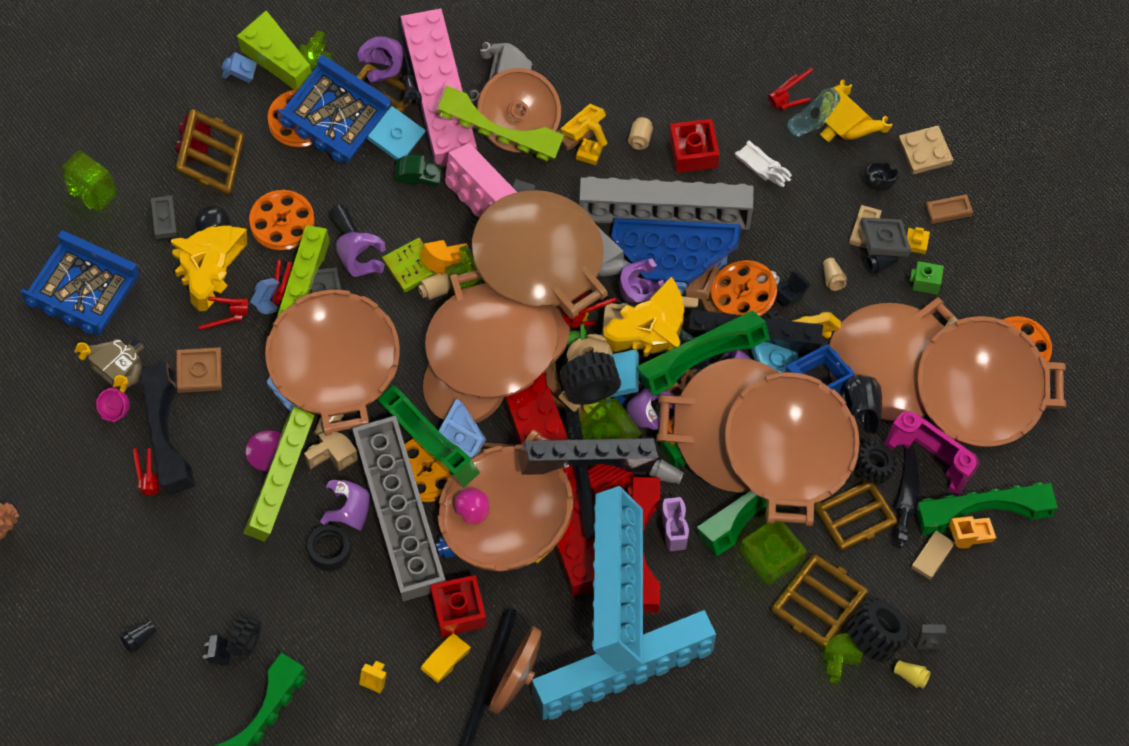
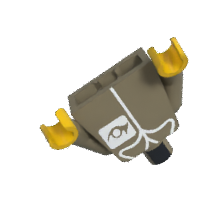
[74,338,144,392]

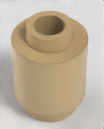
[628,117,653,150]
[418,273,452,301]

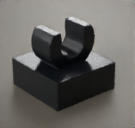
[203,635,230,666]

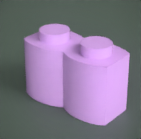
[662,497,689,551]

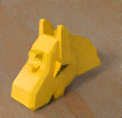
[171,226,247,311]
[603,276,684,357]

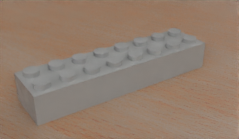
[579,177,753,230]
[352,416,445,602]

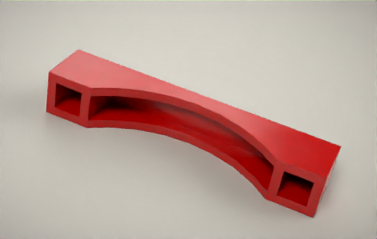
[628,477,660,613]

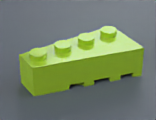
[237,11,312,91]

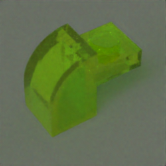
[300,30,333,72]
[445,245,483,295]
[823,633,863,684]

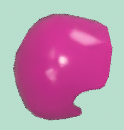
[96,388,130,422]
[455,488,489,524]

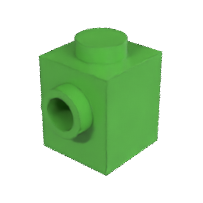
[910,261,944,295]

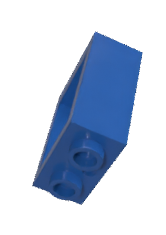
[784,344,855,394]

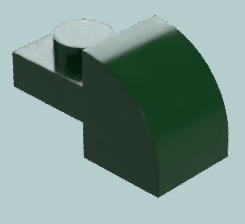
[394,155,441,187]

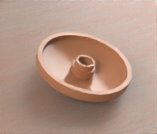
[477,68,561,153]
[423,364,504,423]
[488,626,542,714]

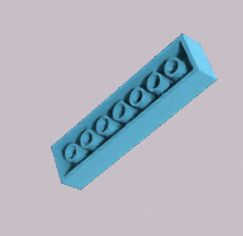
[592,486,643,672]
[532,610,716,720]

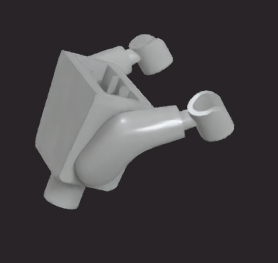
[469,42,532,106]
[597,226,640,277]

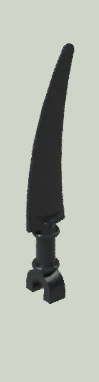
[398,17,422,104]
[893,443,919,548]

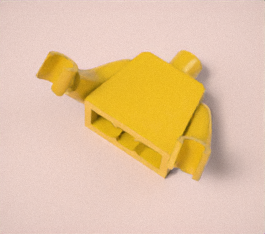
[820,80,893,142]

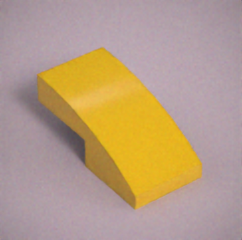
[421,633,471,683]

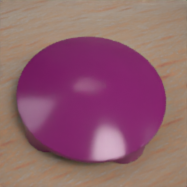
[246,430,281,472]

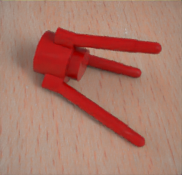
[768,68,813,111]
[272,260,292,306]
[562,291,617,328]
[198,297,248,330]
[133,448,162,495]

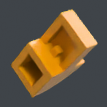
[419,240,470,274]
[949,516,996,549]

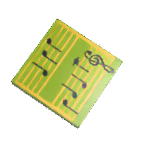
[382,238,438,293]

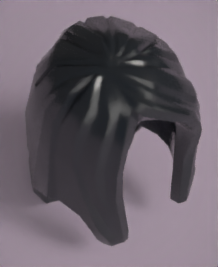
[842,374,882,434]

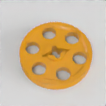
[405,439,451,502]

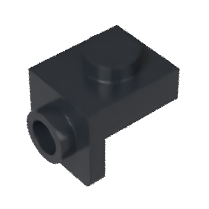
[776,271,810,307]

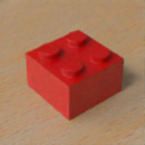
[669,119,720,173]
[430,575,486,637]

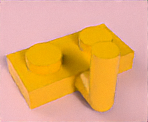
[560,104,607,147]
[792,312,841,338]

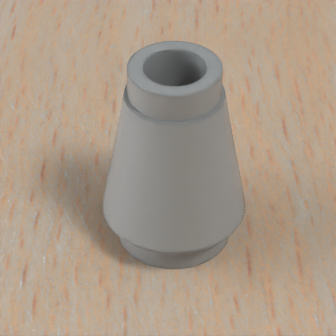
[649,459,684,484]

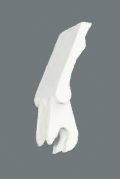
[735,141,792,187]

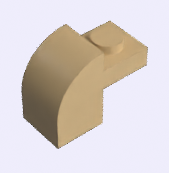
[304,432,358,471]

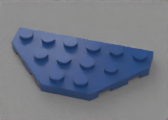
[611,218,741,285]

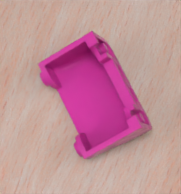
[884,411,979,496]

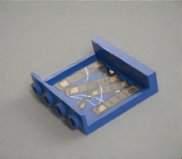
[277,55,391,165]
[21,230,140,336]

